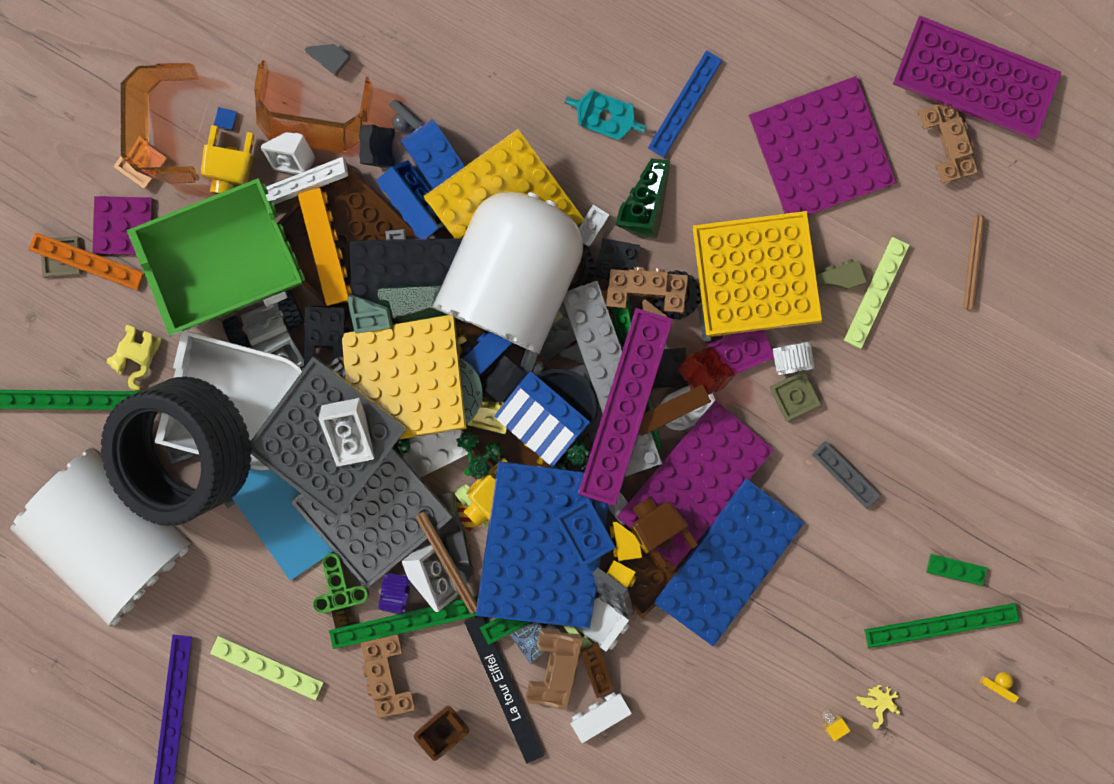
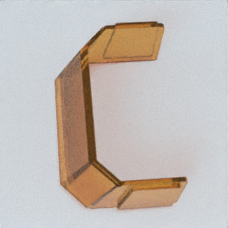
[254,60,373,153]
[121,63,199,184]

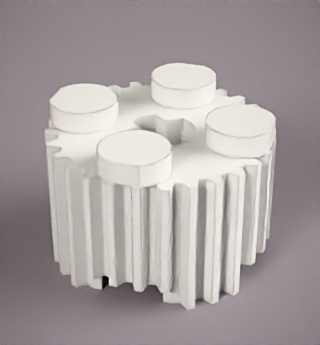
[773,342,814,375]

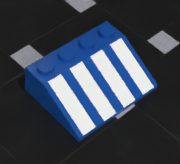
[494,371,590,467]

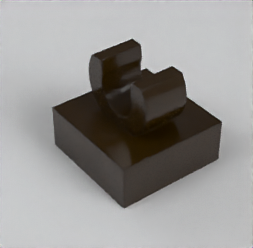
[331,606,355,629]

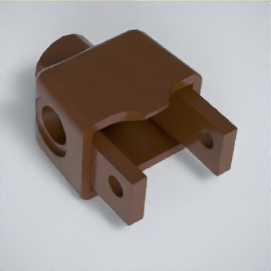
[631,496,697,570]
[414,705,470,761]

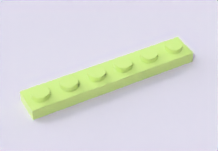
[843,237,909,349]
[210,636,324,700]

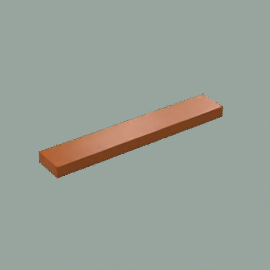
[28,232,144,291]

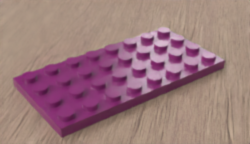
[893,15,1061,141]
[616,400,774,567]

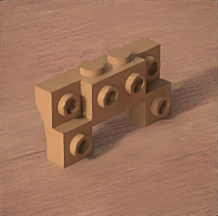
[917,104,978,184]
[606,267,688,314]
[525,628,582,709]
[361,634,415,718]

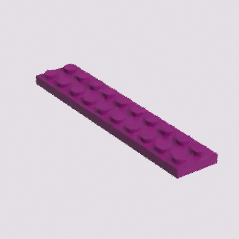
[578,308,673,506]

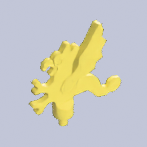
[856,685,900,729]

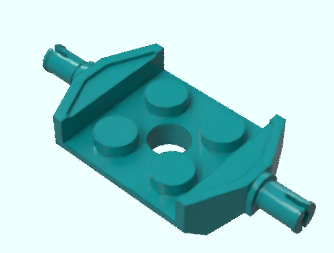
[564,89,646,141]

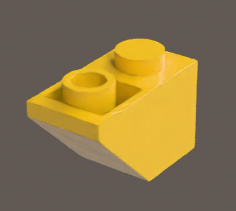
[610,522,642,561]
[607,560,637,588]

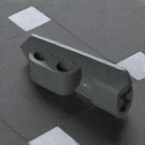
[436,492,473,583]

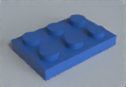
[553,497,616,567]

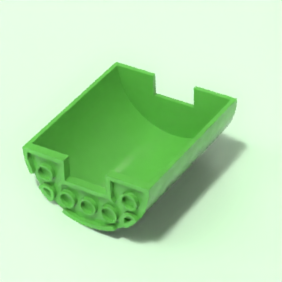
[127,178,305,337]

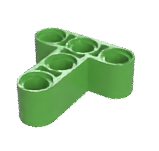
[313,553,369,613]

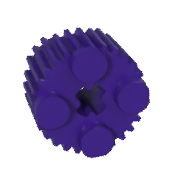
[378,573,411,615]

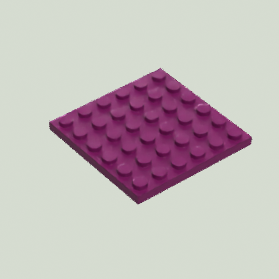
[749,76,896,216]

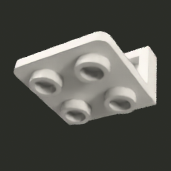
[576,598,630,651]

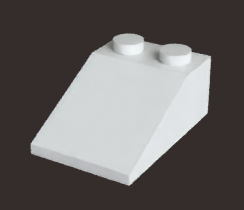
[319,398,374,466]
[402,543,459,612]

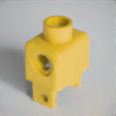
[201,125,255,194]
[464,458,507,527]

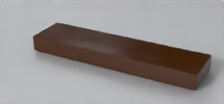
[639,384,711,436]

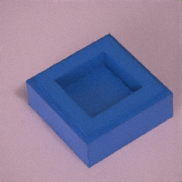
[214,107,238,131]

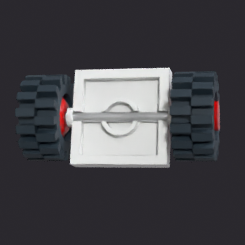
[222,291,305,347]

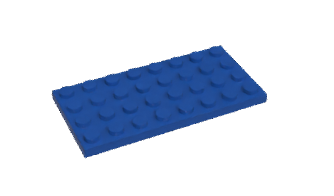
[654,479,805,647]

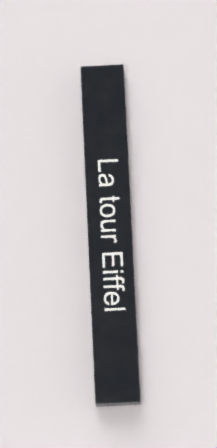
[464,616,544,764]

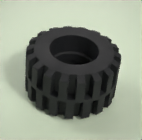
[653,270,701,320]

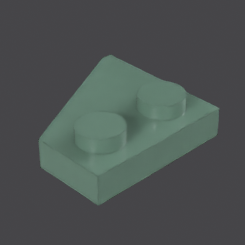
[347,295,393,333]

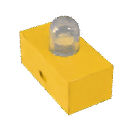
[822,709,850,742]

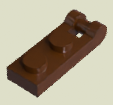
[580,642,614,698]

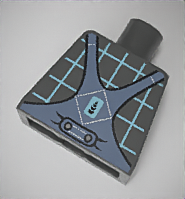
[510,622,558,665]

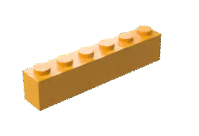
[298,188,352,306]

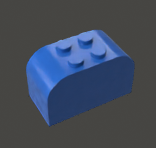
[400,119,465,190]

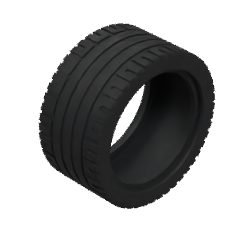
[101,376,252,526]

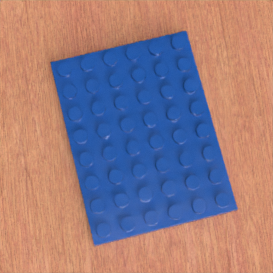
[476,461,609,628]

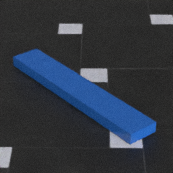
[647,50,722,158]

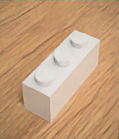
[570,692,632,743]

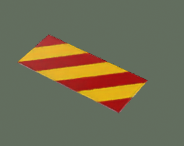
[456,498,476,532]

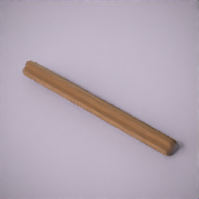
[416,512,477,614]

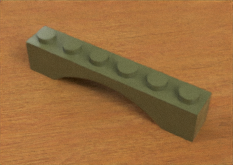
[815,259,866,290]

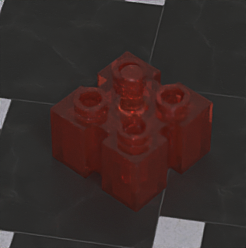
[678,346,736,395]

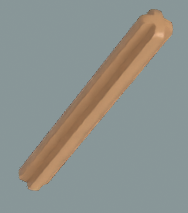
[963,215,985,310]

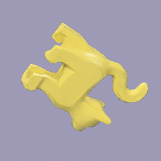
[107,325,162,391]

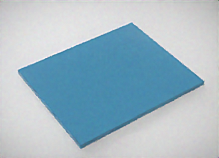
[232,468,333,581]

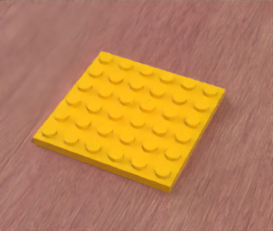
[424,129,585,238]
[692,211,822,337]
[342,315,466,440]

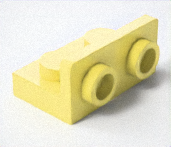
[468,397,507,434]

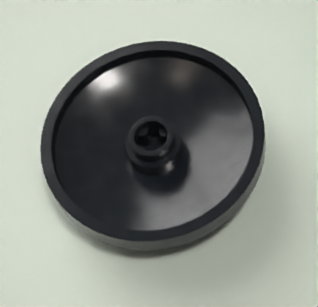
[537,368,598,443]

